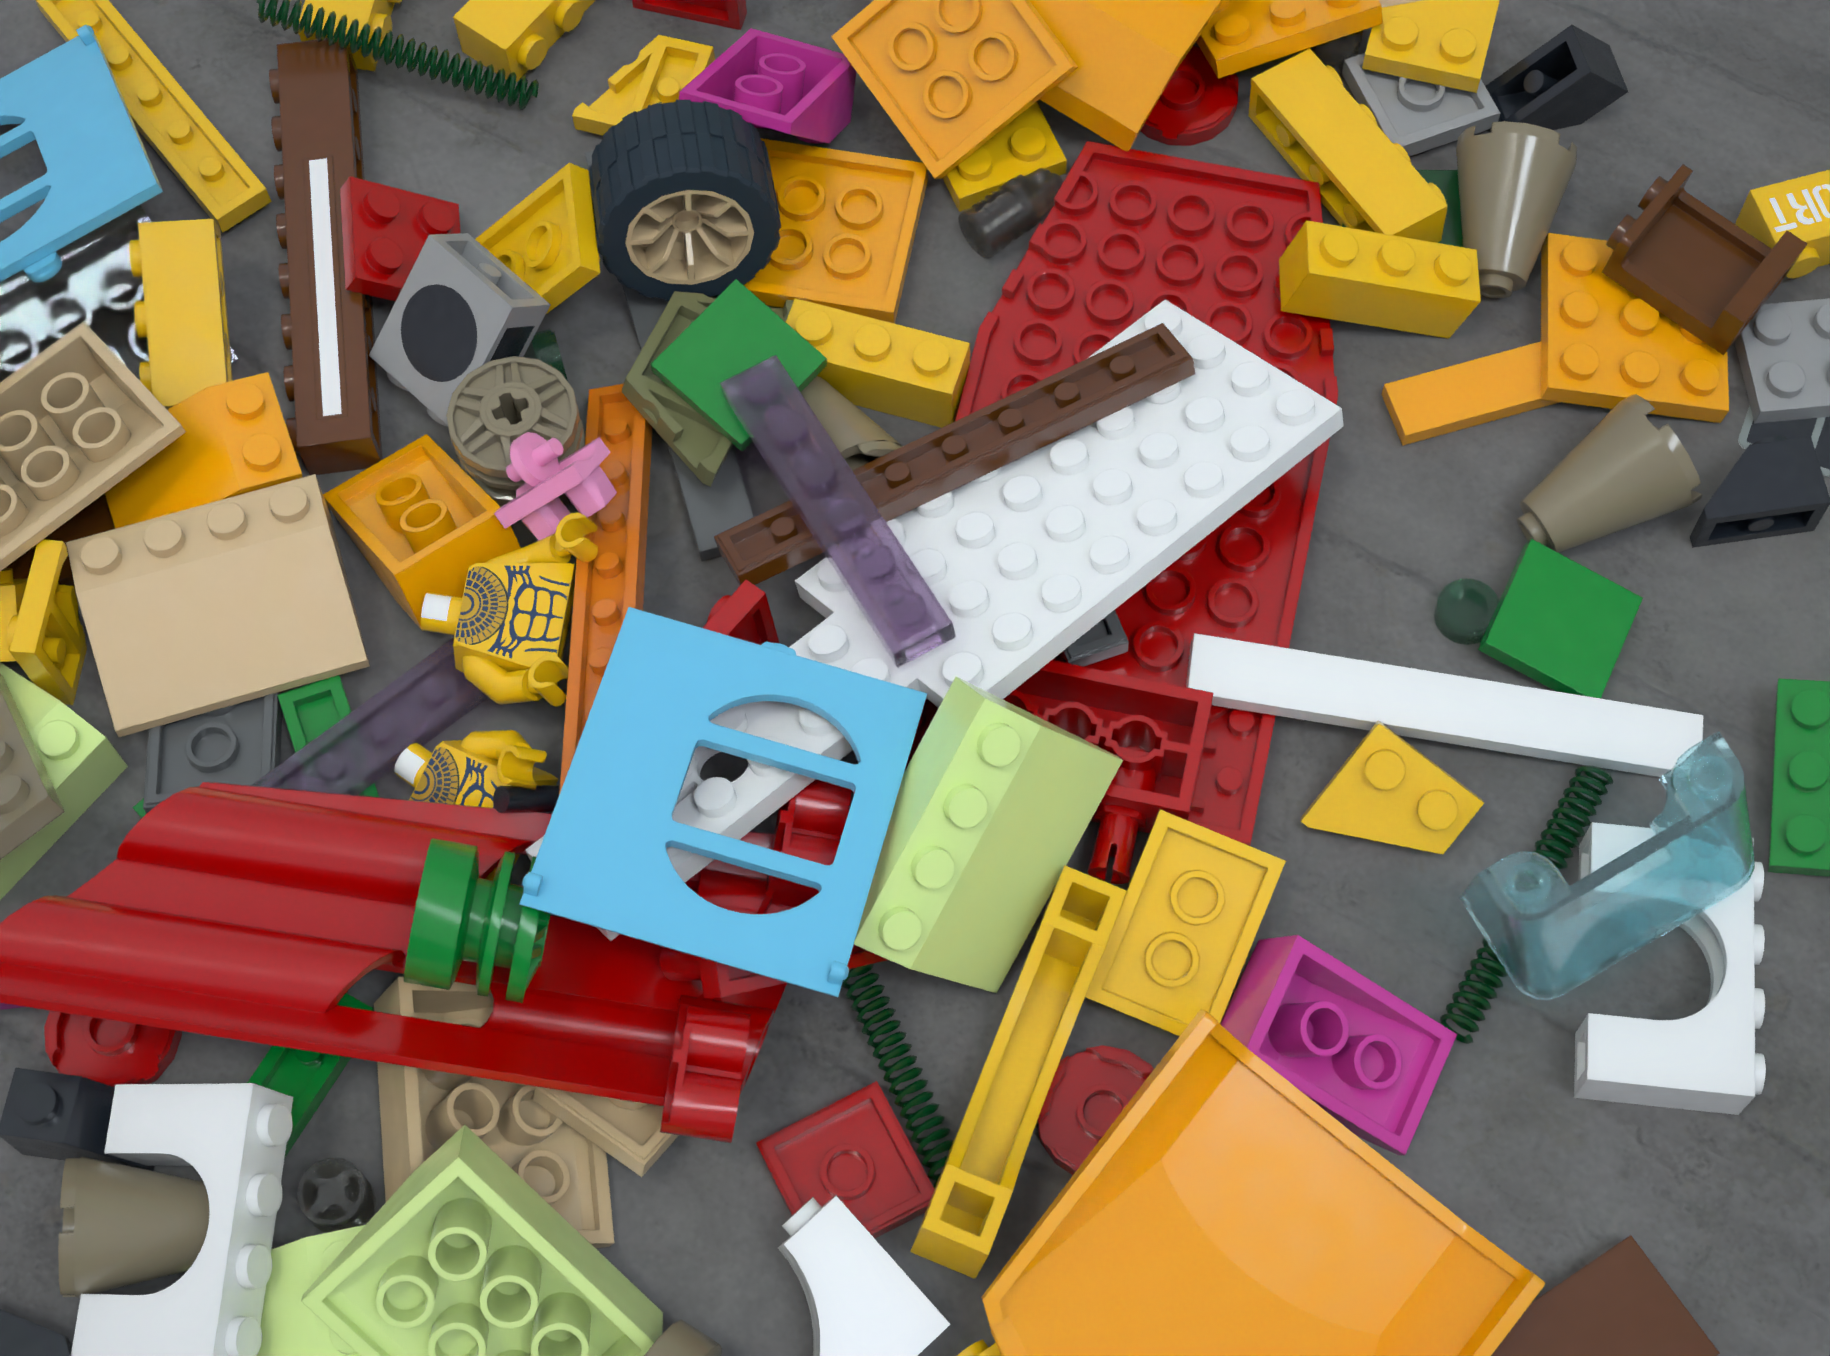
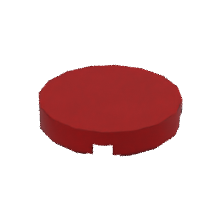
[1140,46,1238,146]
[44,1011,182,1087]
[1036,1045,1154,1175]

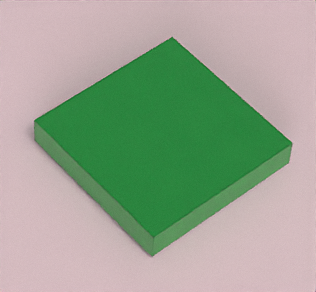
[651,279,827,451]
[1478,539,1643,699]

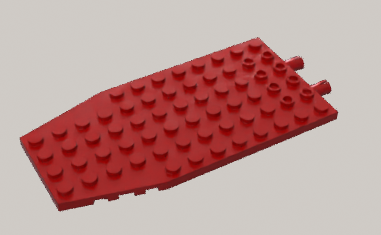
[904,141,1338,884]

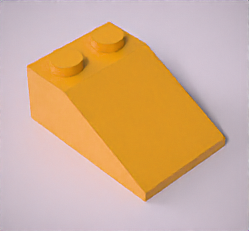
[105,372,303,529]
[323,434,521,631]

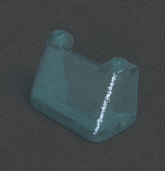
[1459,731,1755,1000]

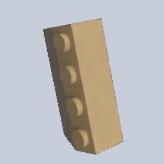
[0,322,186,571]
[66,474,370,737]
[374,977,615,1248]

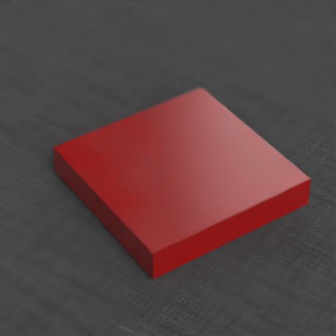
[756,1081,935,1239]

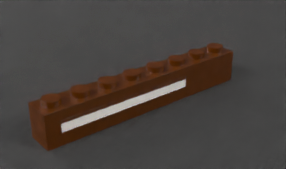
[269,36,383,475]

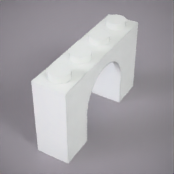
[1574,822,1766,1115]
[71,1083,293,1356]

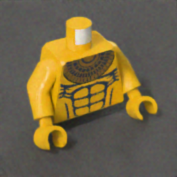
[421,513,598,707]
[394,730,559,880]

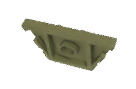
[622,291,794,487]

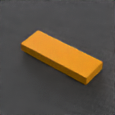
[1381,341,1560,446]

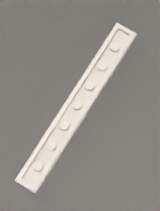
[1186,633,1703,783]

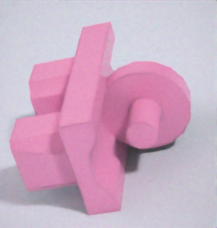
[494,432,617,540]

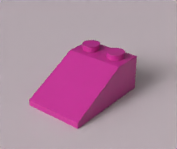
[679,28,857,144]
[1220,935,1457,1155]

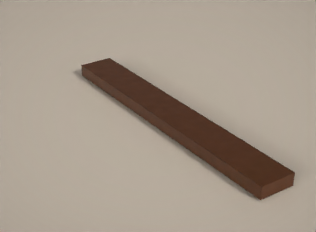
[714,323,1195,585]

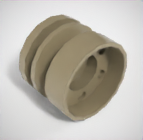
[446,356,586,507]

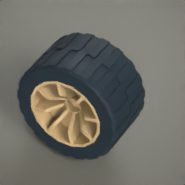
[589,100,781,301]

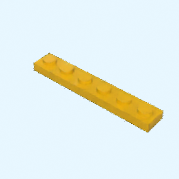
[35,0,272,233]

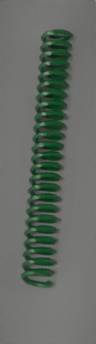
[256,0,539,110]
[1440,765,1613,1044]
[842,963,954,1189]

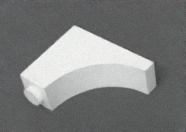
[778,1196,950,1356]

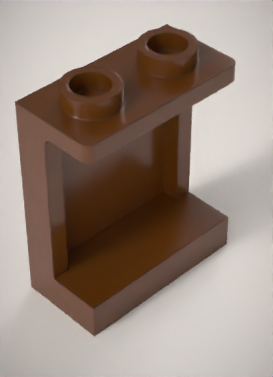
[1602,164,1807,355]

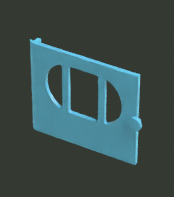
[0,24,163,282]
[519,607,927,997]

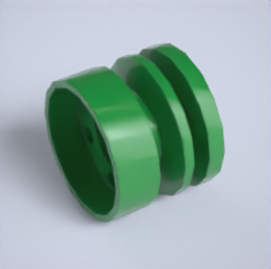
[404,838,550,1003]

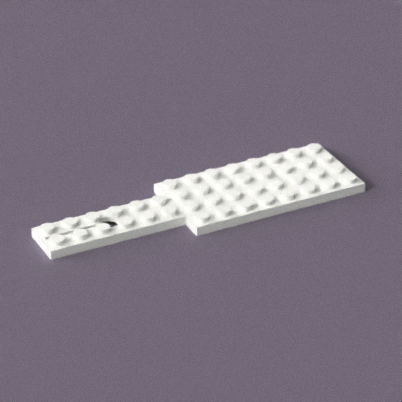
[525,300,1344,941]

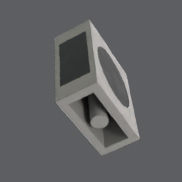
[369,233,551,427]

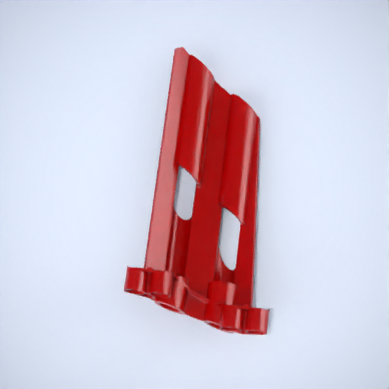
[0,779,852,1143]

